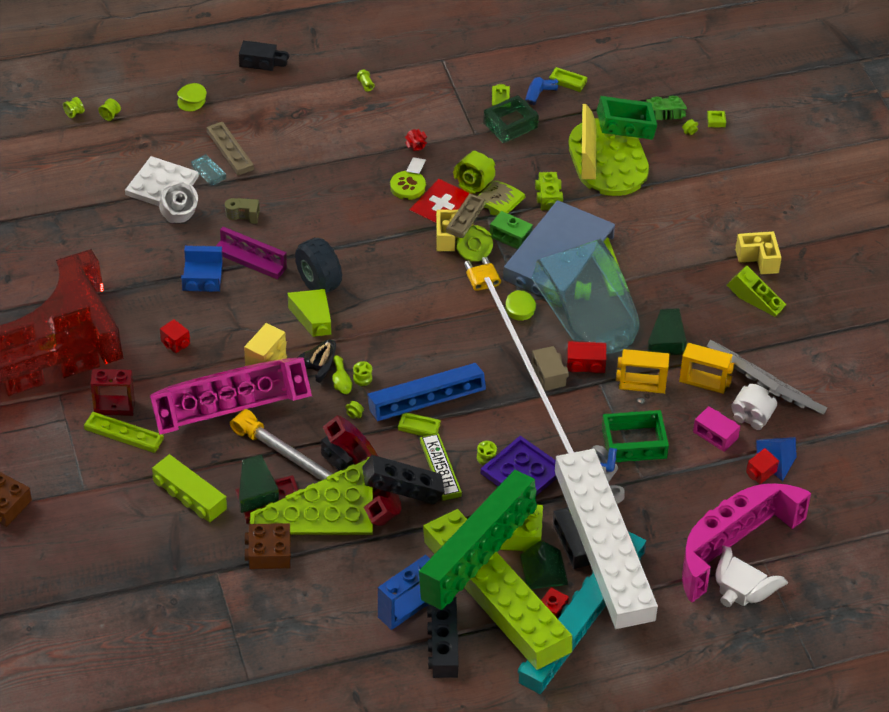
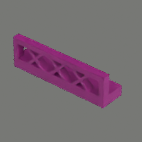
[216,227,287,280]

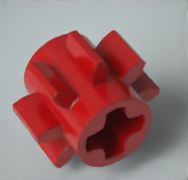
[405,129,427,151]

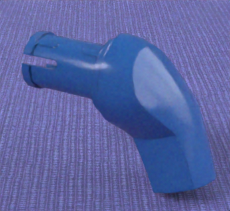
[525,77,558,105]

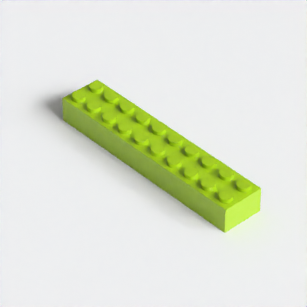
[423,509,572,670]

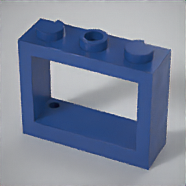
[378,555,430,630]

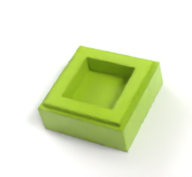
[707,111,726,127]

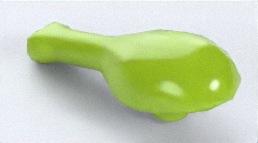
[332,355,352,395]

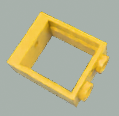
[679,343,735,394]
[616,349,669,394]

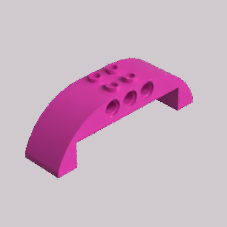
[150,357,312,435]
[682,483,811,602]

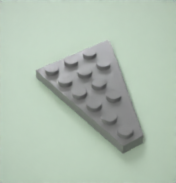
[707,340,827,414]

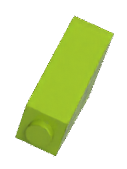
[288,289,331,337]

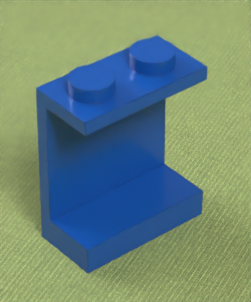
[181,246,223,292]

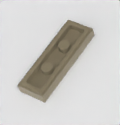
[446,194,486,239]

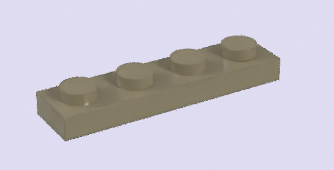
[207,121,254,176]

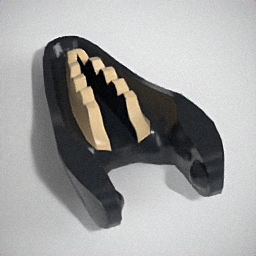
[297,339,336,383]

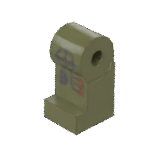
[225,198,260,224]

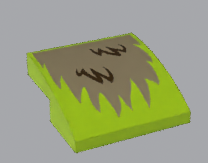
[478,180,526,216]

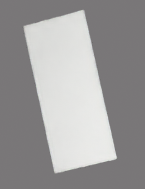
[406,158,426,174]

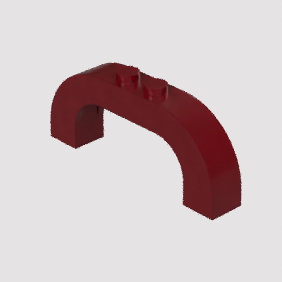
[323,415,401,526]

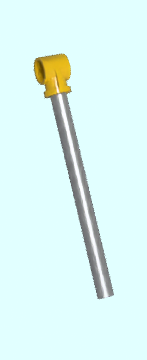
[230,409,333,480]

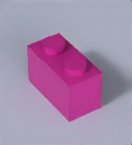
[693,406,740,452]

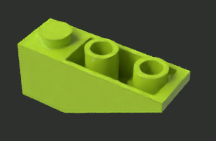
[727,265,787,317]

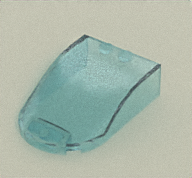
[532,239,640,353]

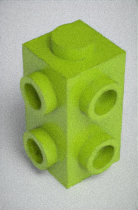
[535,172,563,211]

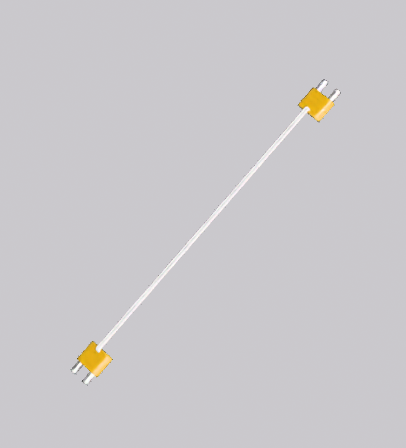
[464,257,574,454]

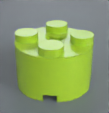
[453,151,495,194]

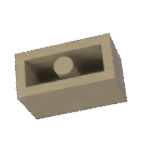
[531,346,569,391]

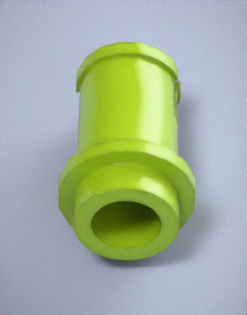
[357,69,375,92]

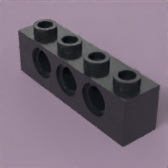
[362,455,445,504]
[427,597,459,678]

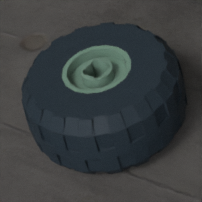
[295,237,343,293]

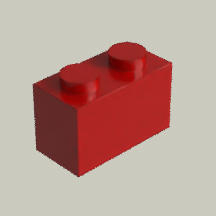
[567,341,606,373]

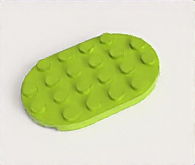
[568,118,649,196]

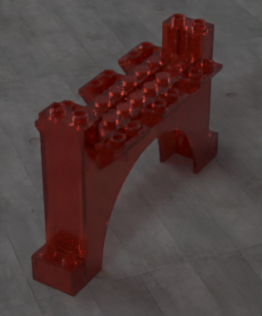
[0,249,124,396]

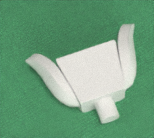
[715,545,788,607]

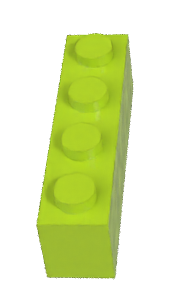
[152,454,227,523]

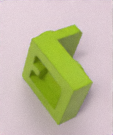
[491,84,510,108]

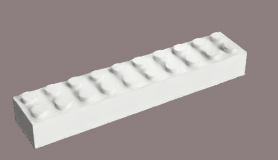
[555,449,658,629]

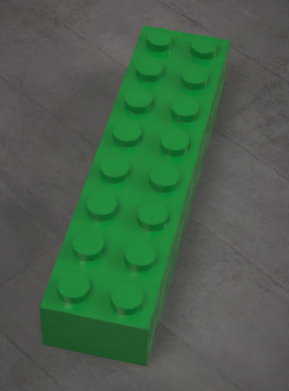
[419,470,537,610]

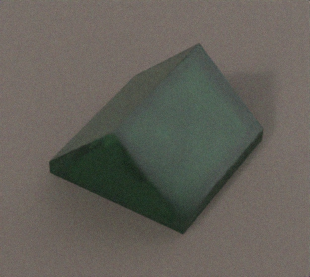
[520,540,568,589]

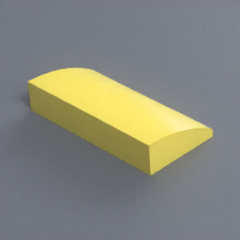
[581,104,596,179]

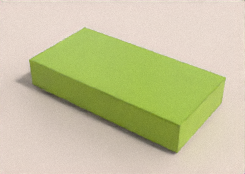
[549,67,587,92]
[398,413,441,436]

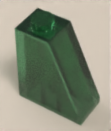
[647,308,687,355]
[239,454,279,513]

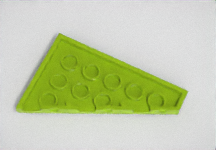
[250,457,373,535]

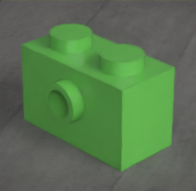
[490,211,533,249]

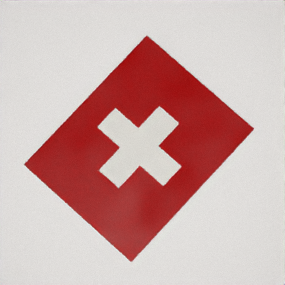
[409,179,471,223]

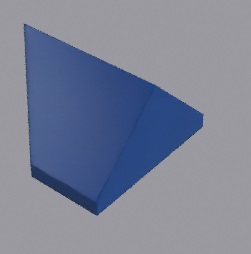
[756,437,797,482]

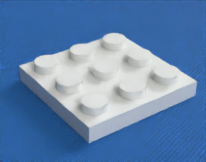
[125,156,199,206]

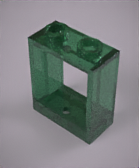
[483,95,539,143]

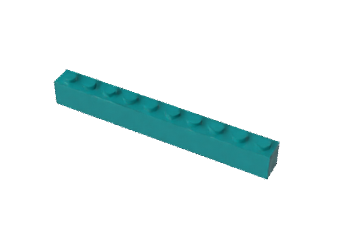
[518,531,647,694]

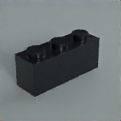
[552,507,590,569]

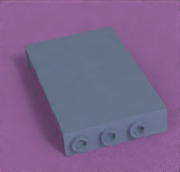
[503,200,615,305]

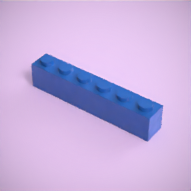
[367,363,486,421]

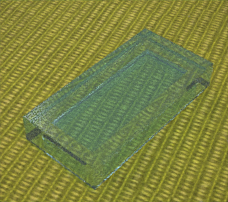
[191,154,226,186]

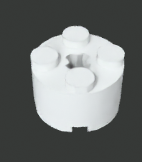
[159,181,198,223]
[731,384,777,430]

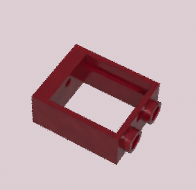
[90,369,135,416]

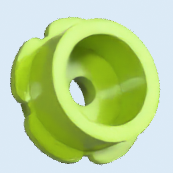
[682,119,698,135]
[345,401,364,419]

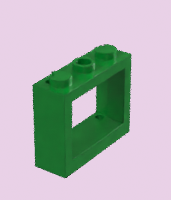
[597,96,657,140]
[602,410,669,462]

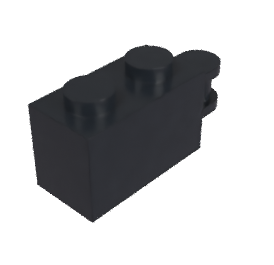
[239,40,290,71]

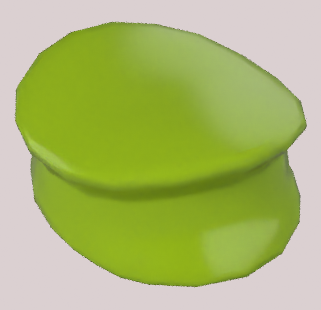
[177,83,207,111]
[505,290,536,321]

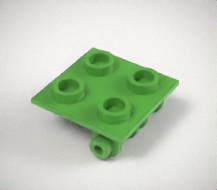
[646,96,687,120]

